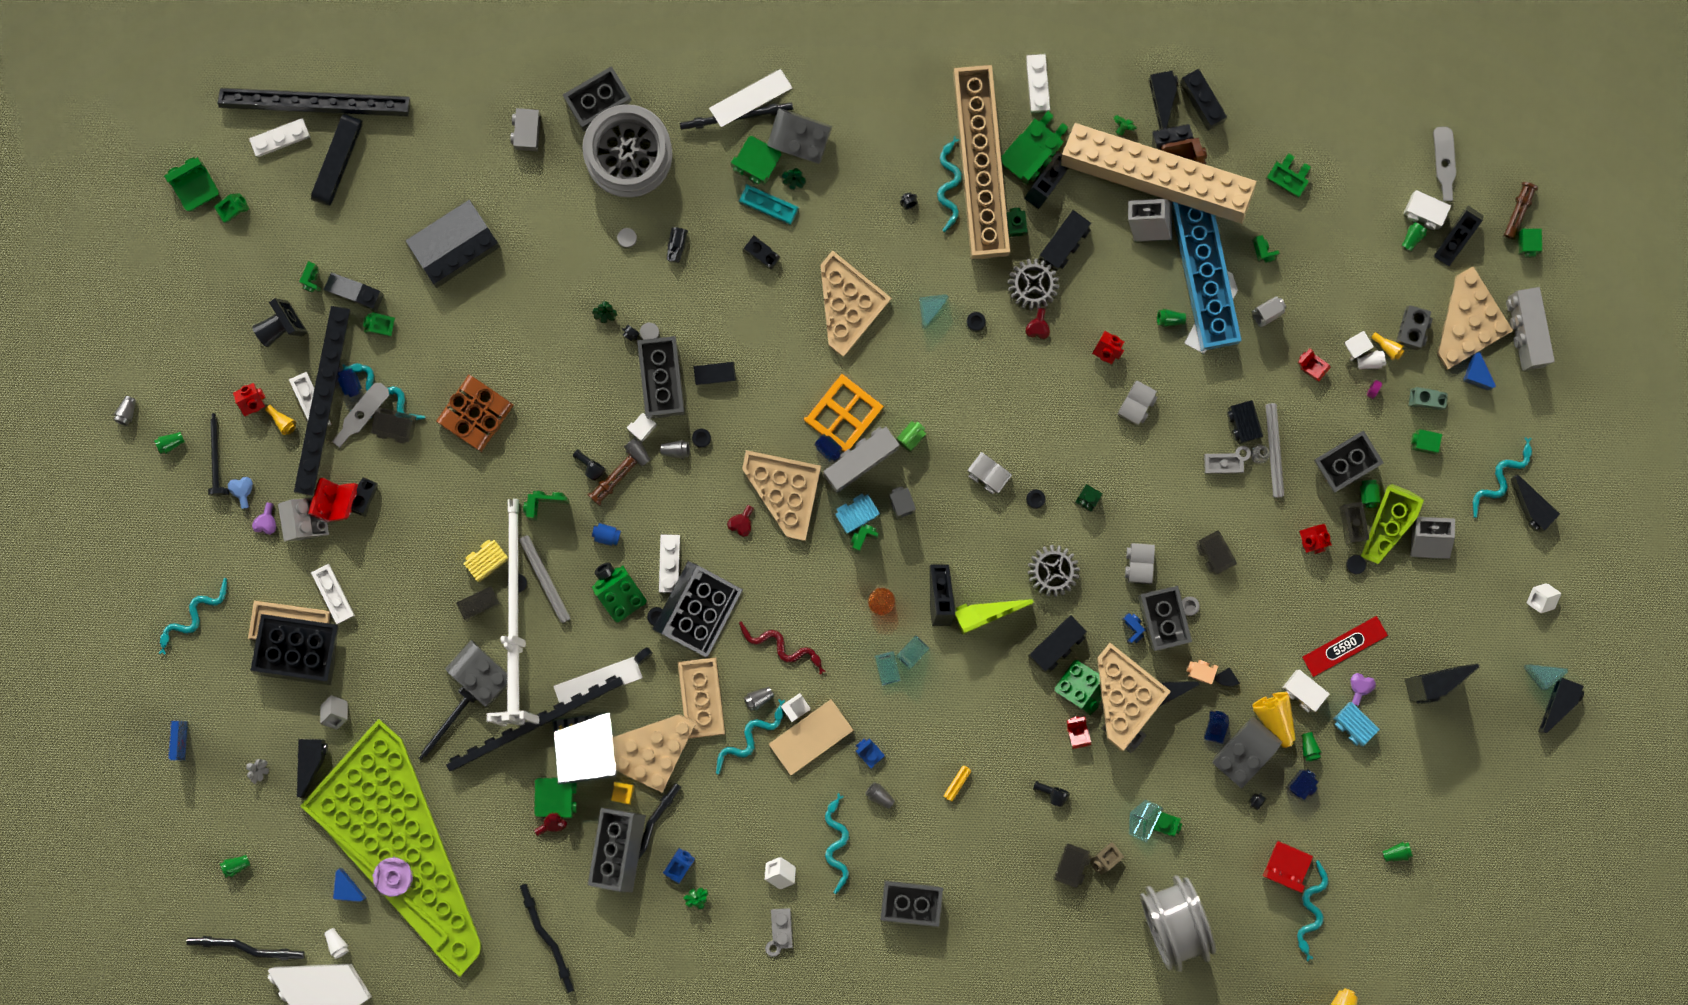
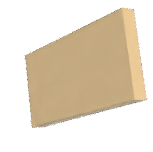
[248,601,331,640]
[678,658,725,739]
[769,699,854,775]

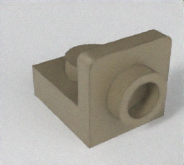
[1089,842,1124,875]

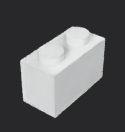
[1403,190,1451,230]
[1282,670,1329,712]

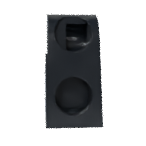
[742,235,780,270]
[351,477,378,517]

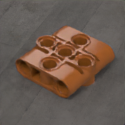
[436,374,514,452]

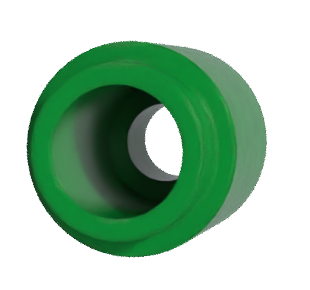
[1360,480,1381,508]

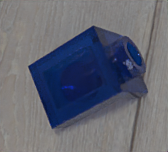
[1204,711,1229,744]

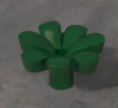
[782,168,806,190]
[592,301,617,323]

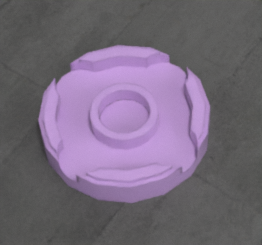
[373,857,413,897]

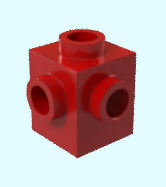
[1092,331,1125,365]
[233,383,266,417]
[1299,523,1332,554]

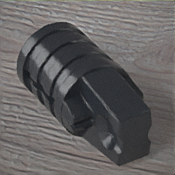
[667,227,688,263]

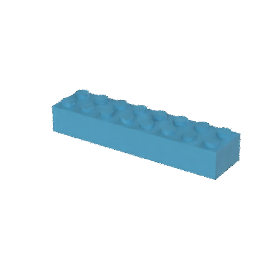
[1172,201,1242,351]

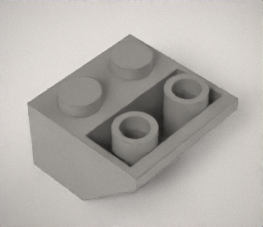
[1128,199,1172,242]
[278,498,329,542]
[1411,517,1455,559]

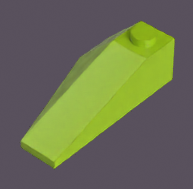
[1361,484,1424,564]
[955,599,1034,635]

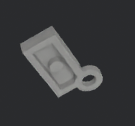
[1204,446,1251,474]
[765,908,793,956]

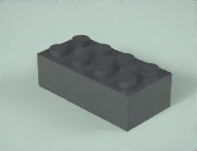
[637,336,685,419]
[588,808,646,893]

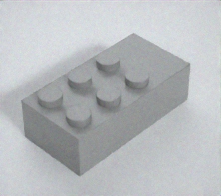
[1506,287,1555,371]
[823,427,900,493]

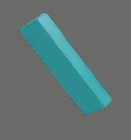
[739,184,799,225]

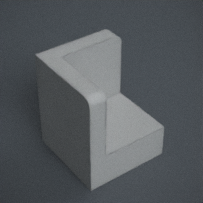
[320,695,348,730]

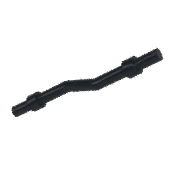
[680,102,793,130]
[638,783,682,860]
[519,883,575,993]
[187,936,305,960]

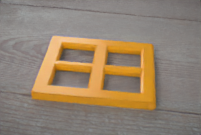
[804,374,884,452]

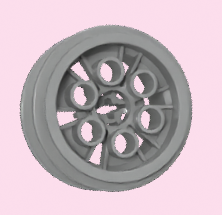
[583,105,672,197]
[1140,875,1216,972]

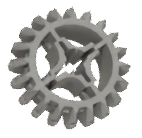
[1008,259,1059,310]
[1027,545,1080,597]

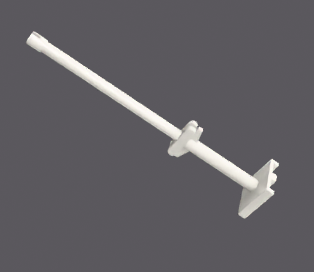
[487,499,539,726]

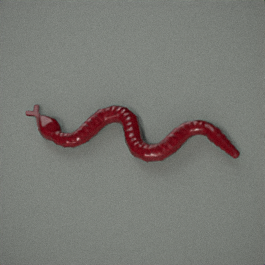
[739,621,826,675]

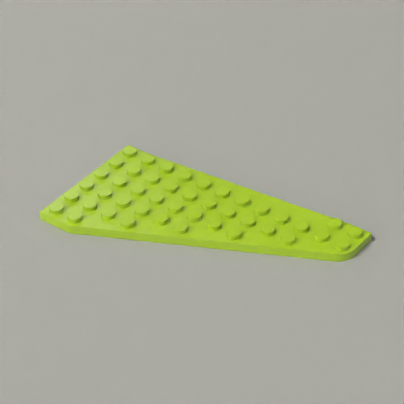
[300,719,481,977]

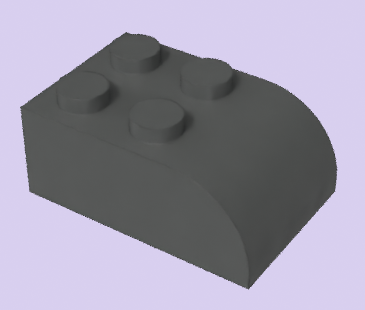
[563,66,631,132]
[767,108,833,164]
[1314,430,1384,493]
[1138,586,1192,651]
[445,640,507,707]
[1212,716,1282,789]
[880,880,943,927]

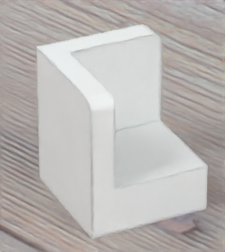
[1344,331,1374,361]
[627,413,657,442]
[1527,583,1561,613]
[781,693,810,722]
[765,857,796,889]

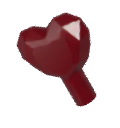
[1025,308,1050,340]
[727,505,754,537]
[534,813,567,836]

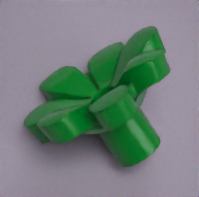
[1114,115,1137,136]
[683,888,708,910]

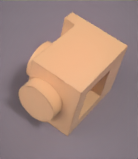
[1186,660,1218,685]

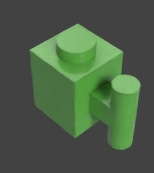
[896,421,926,453]

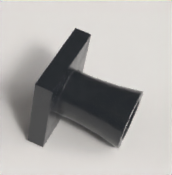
[252,298,308,348]

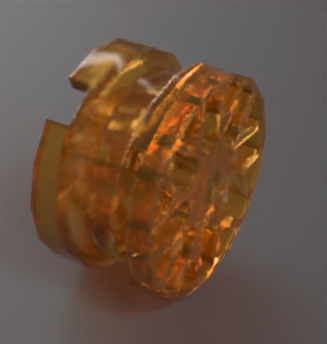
[868,588,895,615]

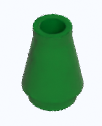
[1401,222,1427,251]
[1157,308,1186,327]
[154,432,185,455]
[1301,732,1322,762]
[1383,842,1413,862]
[220,855,250,878]

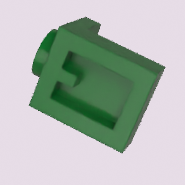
[214,193,249,223]
[1252,235,1280,263]
[299,261,321,293]
[363,313,395,337]
[1150,810,1182,837]

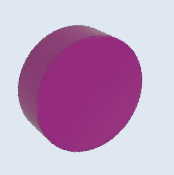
[1366,380,1382,400]

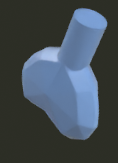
[228,477,253,509]

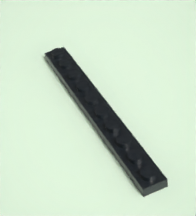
[217,88,411,116]
[294,306,351,496]
[446,675,625,772]

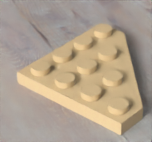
[821,250,892,358]
[1437,267,1513,370]
[742,450,821,541]
[1097,643,1171,752]
[612,714,696,793]

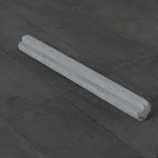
[1266,403,1284,498]
[519,535,570,623]

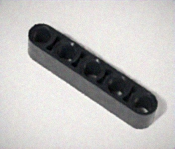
[311,114,363,206]

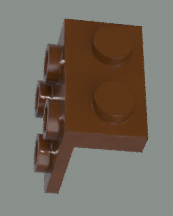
[1161,138,1207,165]

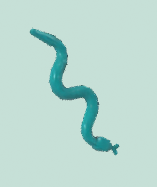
[937,136,962,232]
[342,363,426,421]
[1472,437,1532,518]
[159,578,227,655]
[716,699,785,775]
[825,793,849,894]
[1297,860,1328,961]

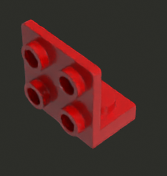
[308,478,358,522]
[1262,841,1313,893]

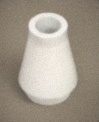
[1357,350,1386,370]
[324,928,349,959]

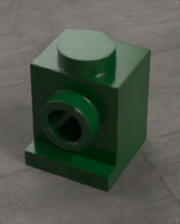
[1006,207,1028,237]
[1075,484,1103,512]

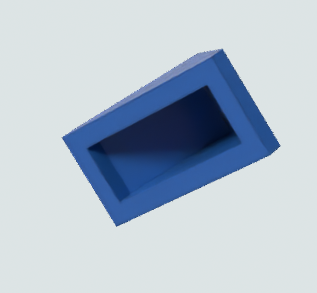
[1463,352,1496,390]
[333,868,367,901]

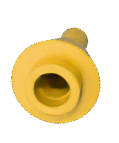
[1371,332,1405,361]
[265,405,296,435]

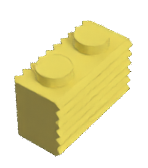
[463,540,509,583]

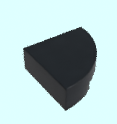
[1214,667,1240,686]

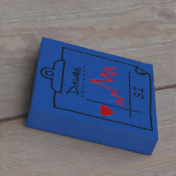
[169,721,188,760]

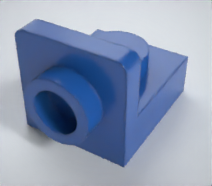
[855,738,885,768]
[663,849,695,884]

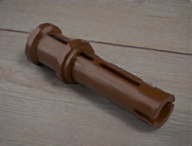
[1503,182,1538,240]
[587,455,637,506]

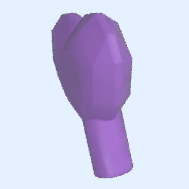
[252,502,276,535]
[1351,673,1376,706]

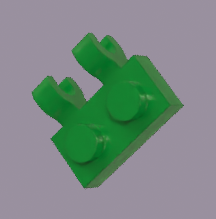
[1023,111,1068,157]
[1266,153,1311,198]

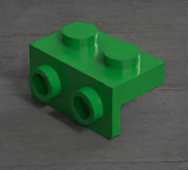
[850,525,879,553]

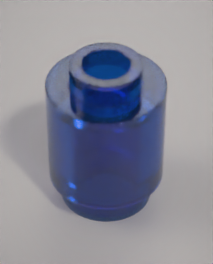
[337,368,362,397]
[814,434,842,462]

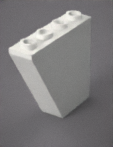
[268,964,372,1005]

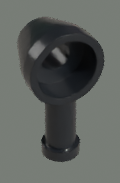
[573,449,606,481]
[1033,781,1070,807]

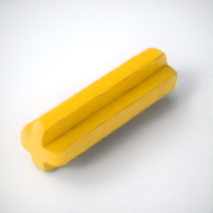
[944,766,971,801]

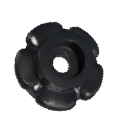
[900,192,918,210]
[622,325,640,341]
[1249,792,1267,810]

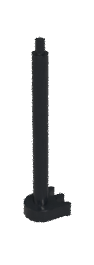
[208,413,229,496]
[419,687,477,760]

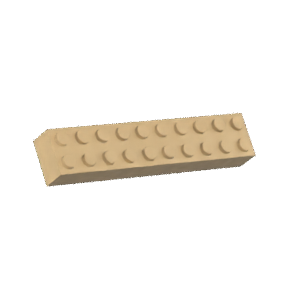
[953,65,1010,259]
[1061,123,1257,224]

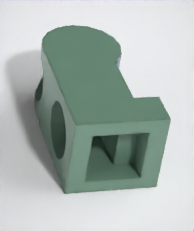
[1408,387,1448,410]

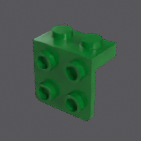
[1001,133,1053,185]
[731,136,781,186]
[164,157,220,212]
[523,491,569,521]
[592,566,647,622]
[1055,660,1102,716]
[534,778,577,818]

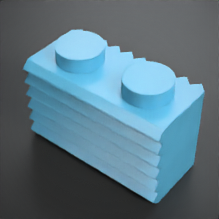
[835,494,880,535]
[1333,702,1380,746]

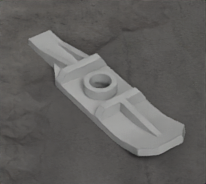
[1433,127,1456,201]
[332,383,389,448]

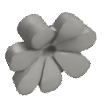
[246,759,269,784]

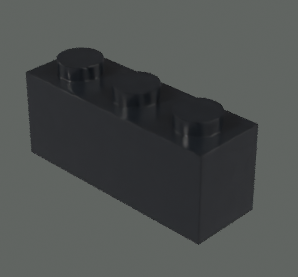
[1180,68,1227,131]
[1038,210,1091,272]
[1028,615,1087,672]

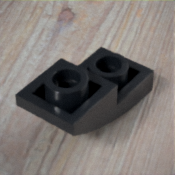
[693,362,736,385]

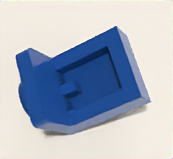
[1122,613,1145,644]

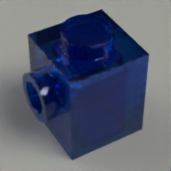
[1286,769,1318,800]

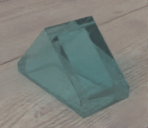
[919,294,949,329]
[895,636,930,670]
[874,651,901,686]
[1524,664,1568,690]
[1129,800,1163,843]

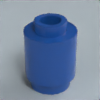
[591,523,621,546]

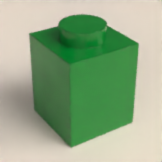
[1518,228,1542,258]
[1411,429,1442,455]

